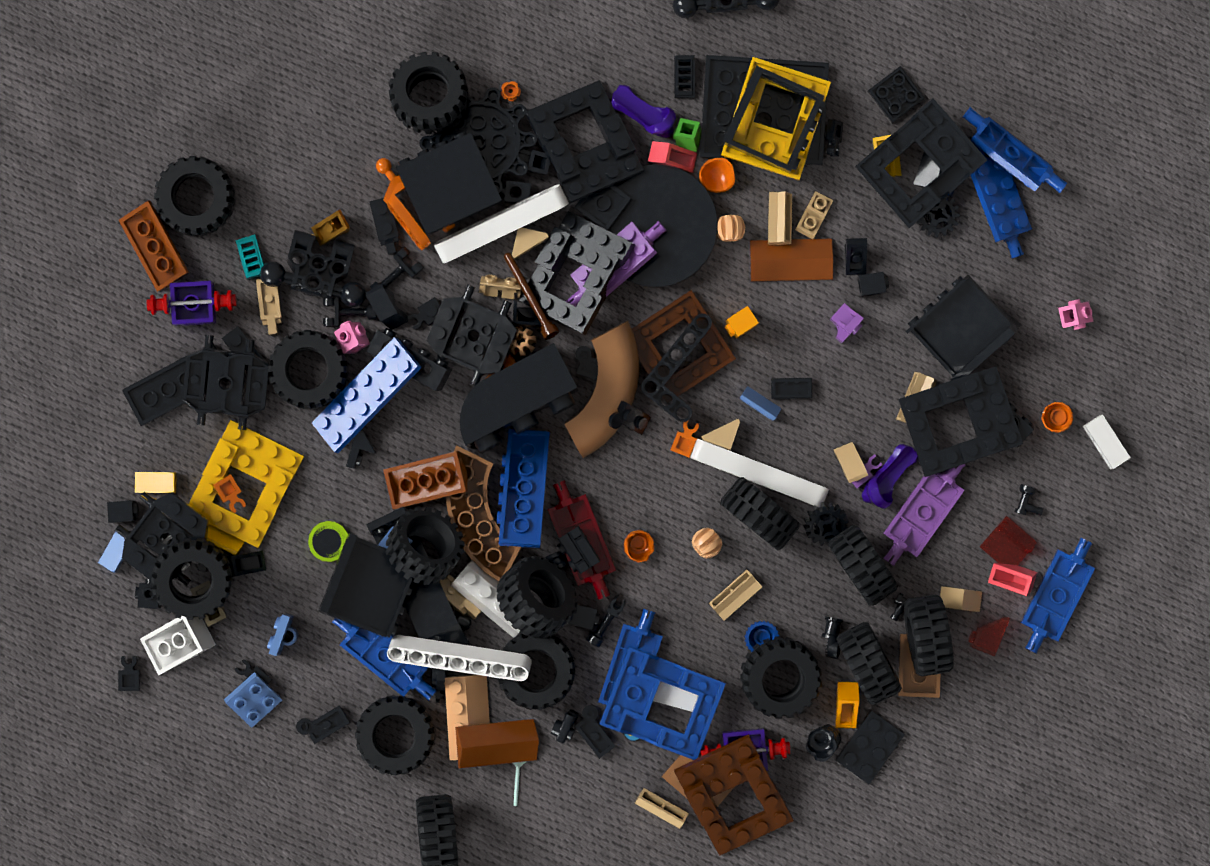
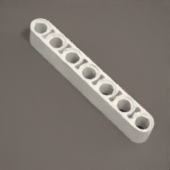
[434,184,569,263]
[690,439,829,508]
[387,635,532,681]

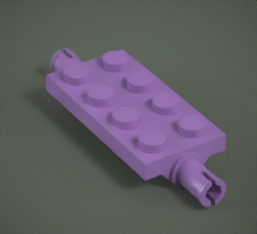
[566,221,667,307]
[883,464,965,566]

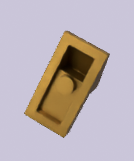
[311,210,350,246]

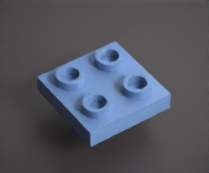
[267,613,298,656]
[224,672,282,728]

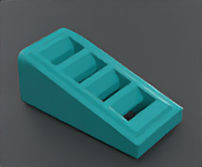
[235,234,265,280]

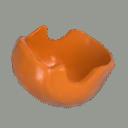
[1041,402,1073,433]
[624,530,654,563]

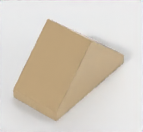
[512,227,549,260]
[701,419,740,450]
[940,586,982,612]

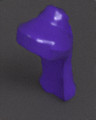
[611,85,676,138]
[862,444,918,509]

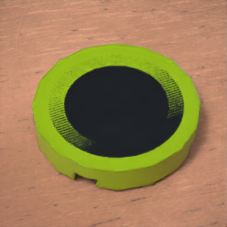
[308,521,348,562]

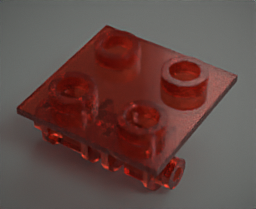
[979,516,1037,566]

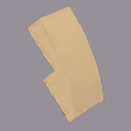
[795,191,833,239]
[834,442,868,483]

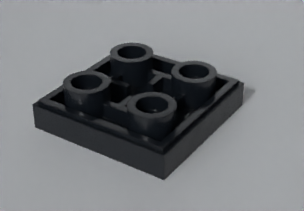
[867,66,925,123]

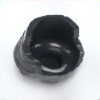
[806,724,841,762]

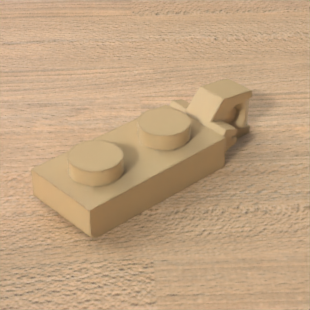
[256,279,282,335]
[440,574,481,619]

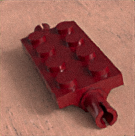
[547,480,616,600]

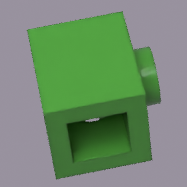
[673,118,702,152]

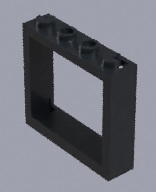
[722,65,826,174]

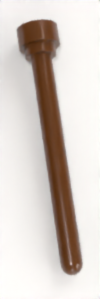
[504,253,559,340]

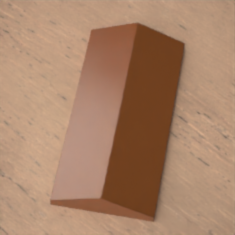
[119,200,189,292]
[750,239,833,281]
[383,451,468,509]
[455,719,539,768]

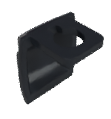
[513,293,549,330]

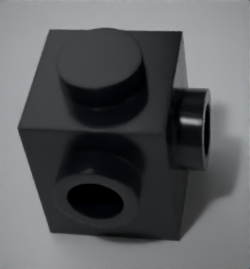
[135,579,161,609]

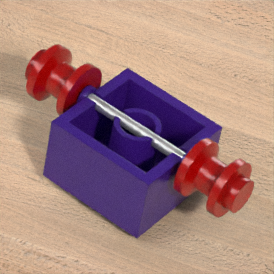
[147,281,237,326]
[700,728,790,771]

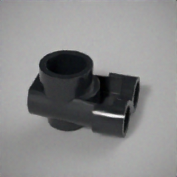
[551,709,579,744]

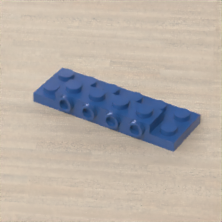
[497,429,550,548]

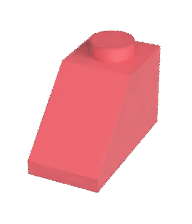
[648,141,697,173]
[988,563,1038,596]

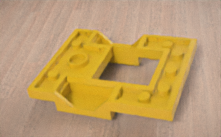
[721,57,831,180]
[189,420,304,548]

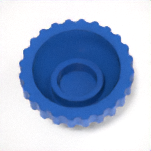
[745,620,779,652]

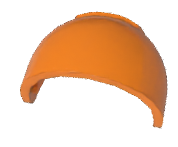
[699,158,735,193]

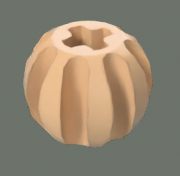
[717,215,746,242]
[510,326,536,357]
[692,528,723,559]

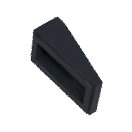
[674,55,695,98]

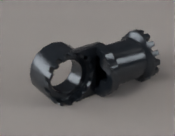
[822,616,843,659]

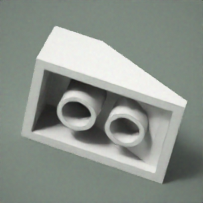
[140,616,216,675]

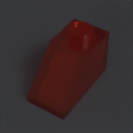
[968,616,1010,657]

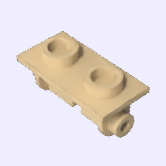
[479,275,521,300]

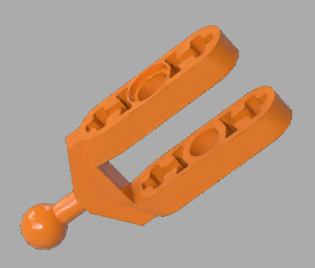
[376,158,455,250]

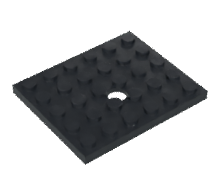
[700,55,829,166]

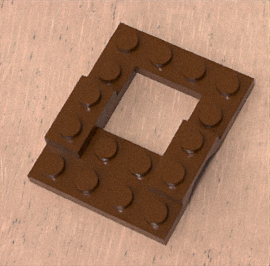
[674,734,794,856]

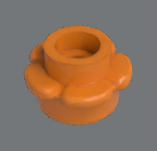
[501,81,521,101]

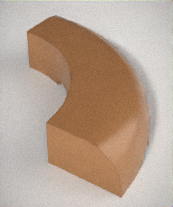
[565,321,639,458]
[446,445,521,581]

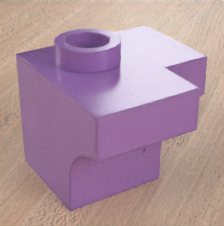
[830,303,864,343]

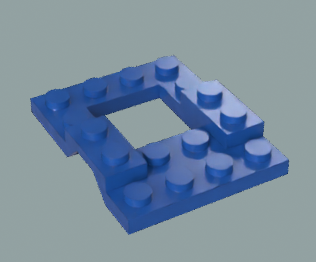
[599,647,726,760]

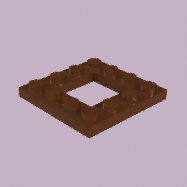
[632,290,736,403]

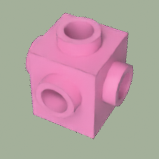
[1058,299,1093,330]
[334,321,370,354]

